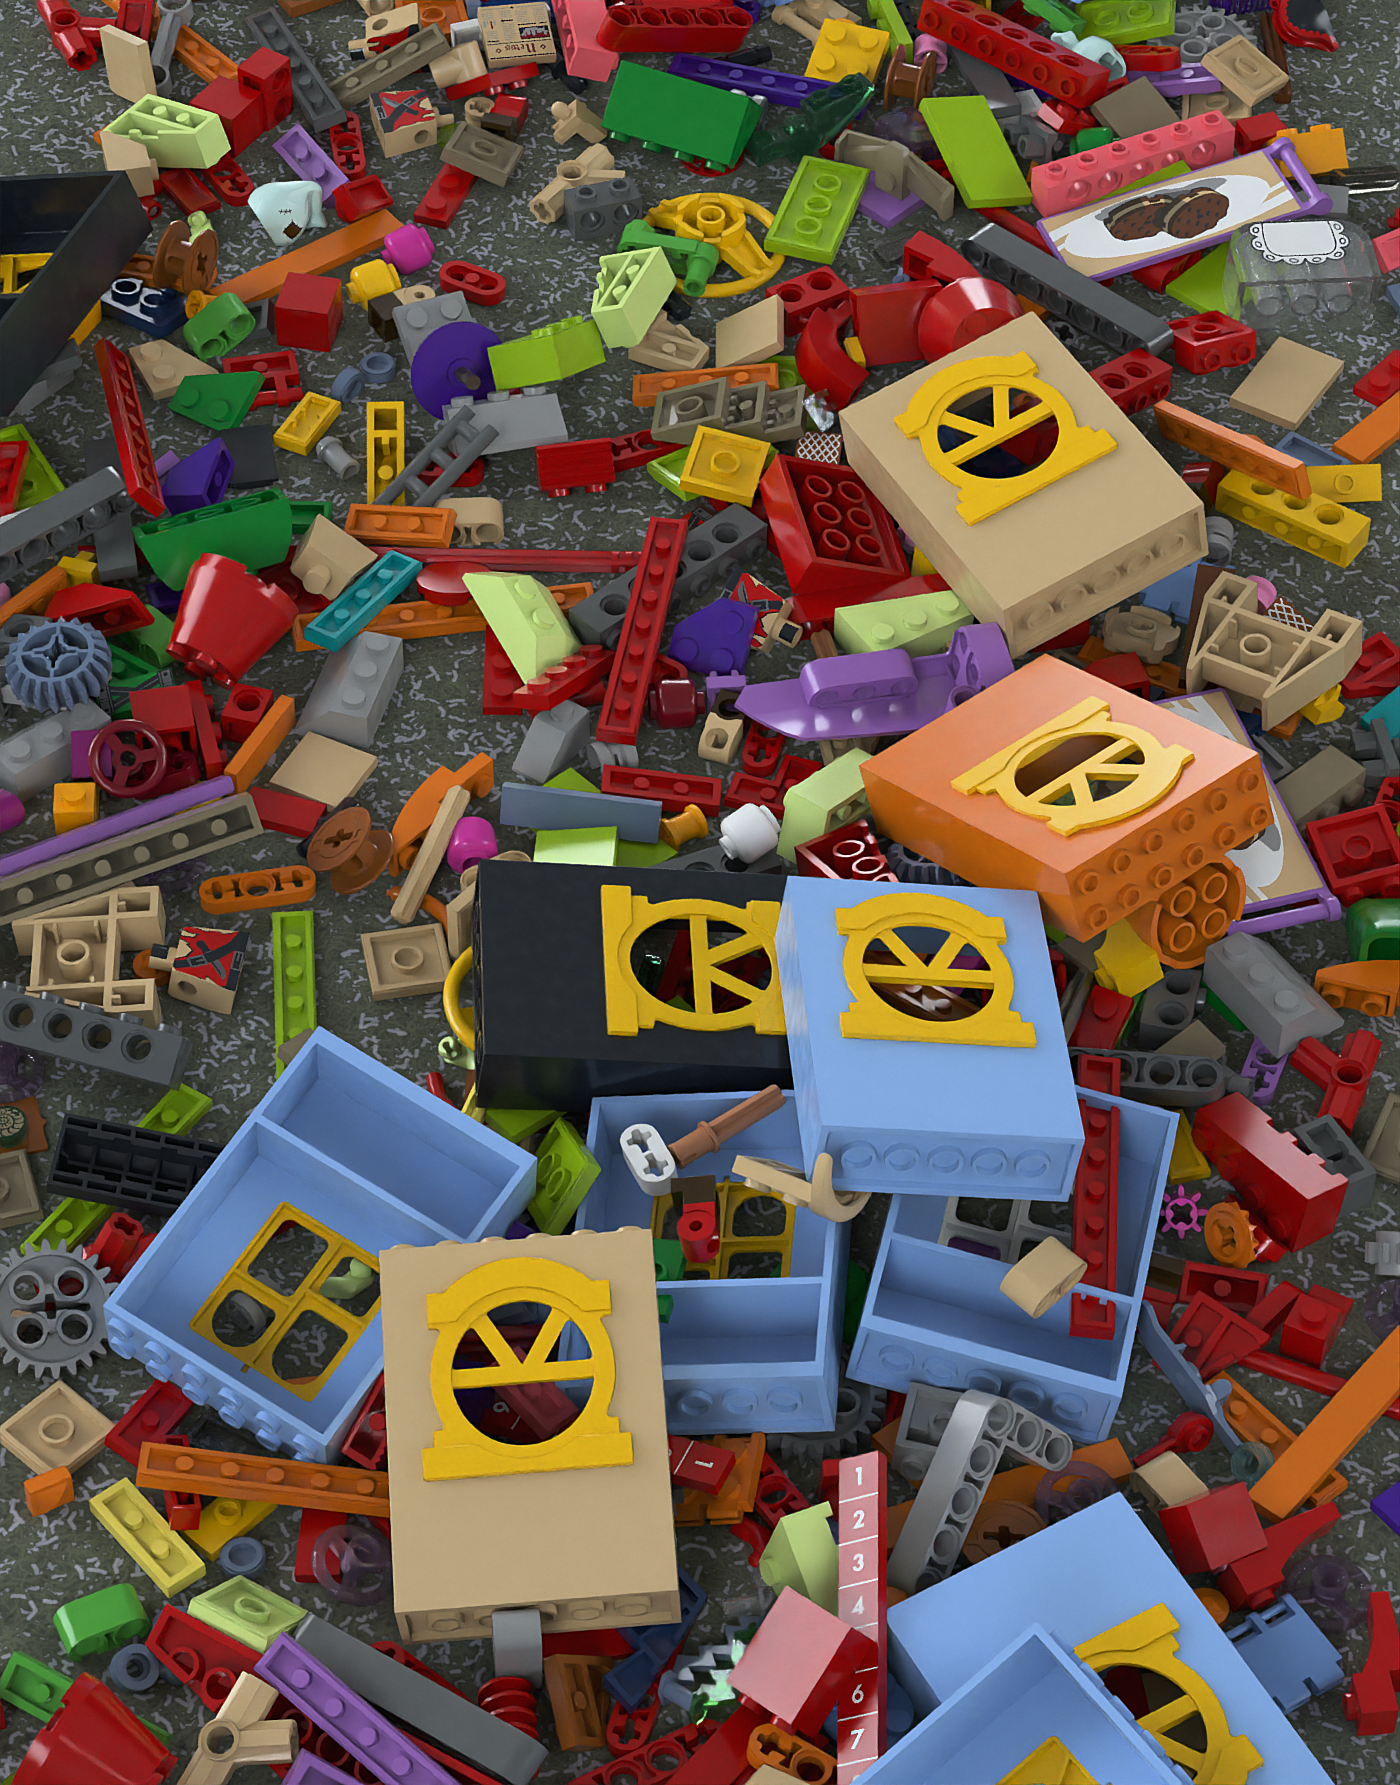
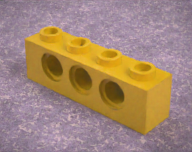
[1215,469,1371,569]

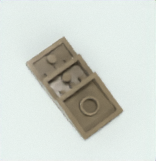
[651,376,810,445]

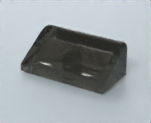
[1329,164,1400,194]

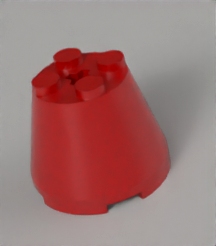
[918,276,1025,364]
[165,553,299,691]
[11,1671,179,1785]

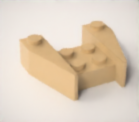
[1186,571,1363,731]
[12,885,166,1044]

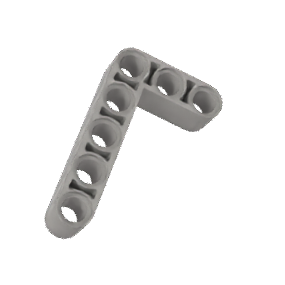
[887,1389,1073,1598]
[491,1608,543,1690]

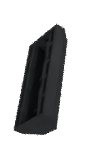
[46,1113,226,1217]

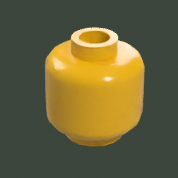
[346,259,402,311]

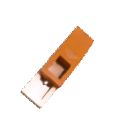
[388,752,494,878]
[1314,960,1400,1018]

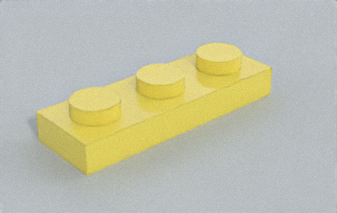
[89,1477,206,1598]

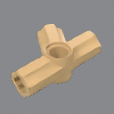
[530,143,626,225]
[177,1671,299,1785]

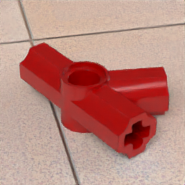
[36,0,117,72]
[1290,1029,1382,1138]
[33,1213,158,1311]

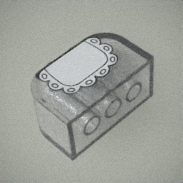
[1221,219,1382,334]

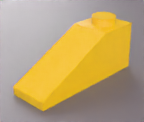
[367,401,406,506]

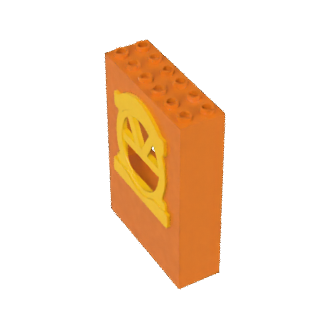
[859,653,1275,943]

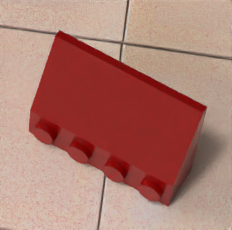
[758,454,912,594]

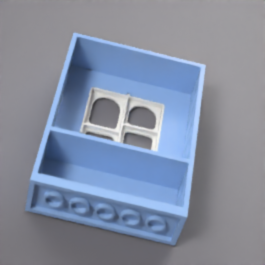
[845,1084,1180,1445]

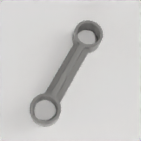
[151,0,194,98]

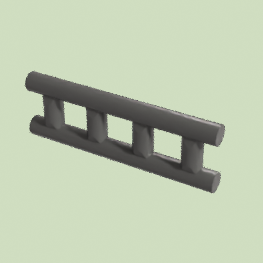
[372,405,499,507]

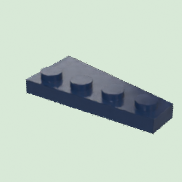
[100,277,197,339]

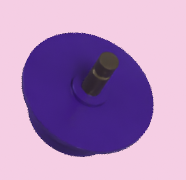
[410,321,502,421]

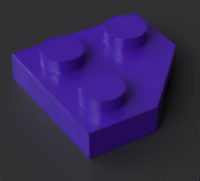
[668,597,760,676]

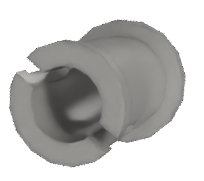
[316,436,360,480]

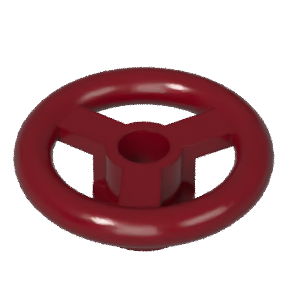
[88,719,168,799]

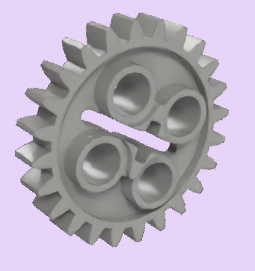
[1147,5,1257,64]
[0,1239,119,1382]

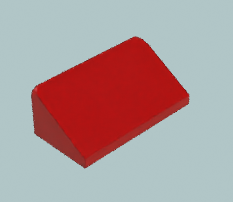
[1176,1260,1269,1315]

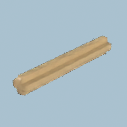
[391,785,470,925]

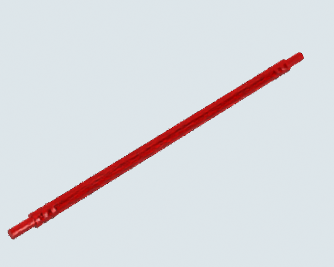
[77,543,642,574]

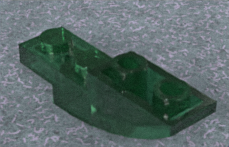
[744,72,876,167]

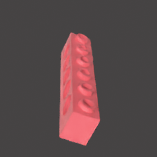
[1031,109,1235,218]

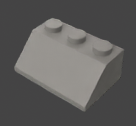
[442,385,569,457]
[294,631,404,749]
[0,698,112,803]
[1202,931,1344,1059]

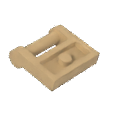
[771,0,862,47]

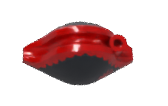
[1269,0,1339,53]

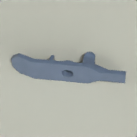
[1137,1300,1242,1455]

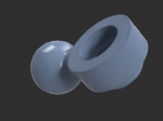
[110,1644,184,1693]

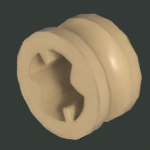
[465,97,495,127]

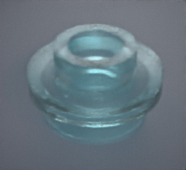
[1230,1441,1275,1487]

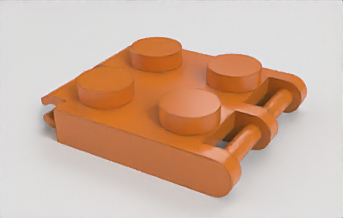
[674,1432,766,1527]

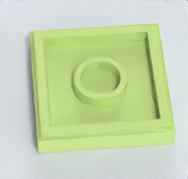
[187,1575,311,1655]

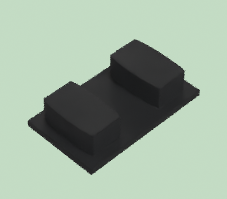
[220,424,279,490]

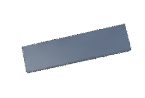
[499,782,662,844]

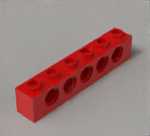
[916,0,1111,109]
[997,347,1173,466]

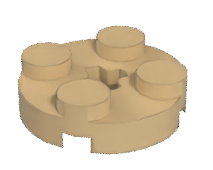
[1102,606,1181,664]

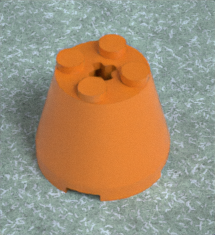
[1125,855,1246,969]

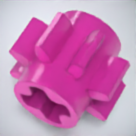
[1159,1183,1208,1239]

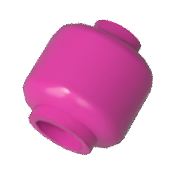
[380,223,436,276]
[445,816,498,874]

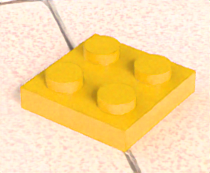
[804,18,891,92]
[679,425,771,508]

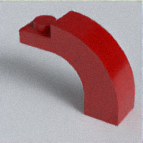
[794,300,871,414]

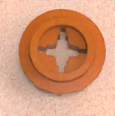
[1204,1202,1259,1269]

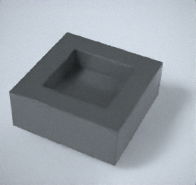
[242,298,275,341]

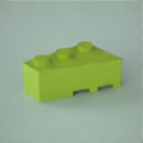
[487,315,606,391]

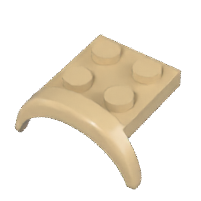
[731,1153,872,1222]

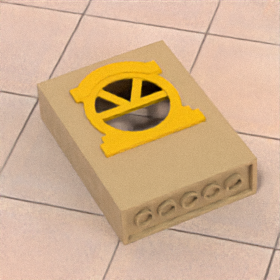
[838,311,1209,660]
[379,1226,682,1645]

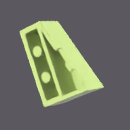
[102,93,231,169]
[591,246,677,348]
[833,590,974,658]
[776,747,874,865]
[759,1501,839,1618]

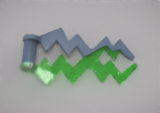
[657,1616,766,1725]

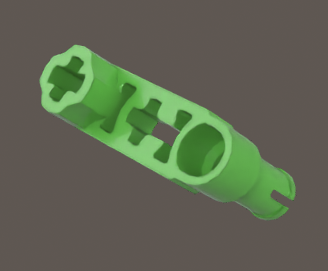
[617,219,720,297]

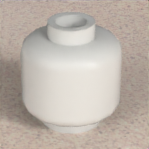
[719,803,781,863]

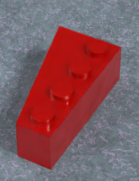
[794,819,899,955]
[1190,1091,1349,1254]

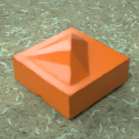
[23,1465,75,1517]

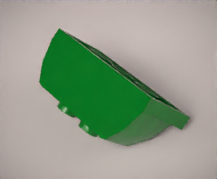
[131,487,292,591]

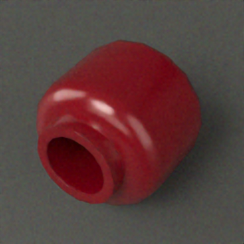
[648,678,705,729]

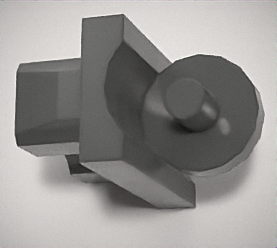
[1003,114,1065,165]
[1349,718,1400,788]

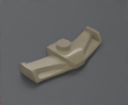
[834,129,955,221]

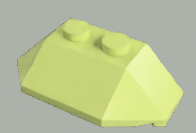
[462,571,583,685]

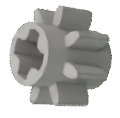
[1365,1231,1400,1276]

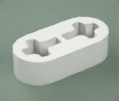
[620,1124,678,1196]

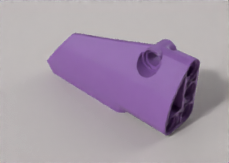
[734,622,1015,741]

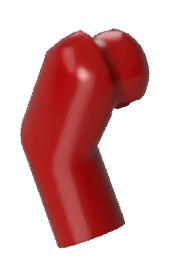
[730,1515,773,1571]

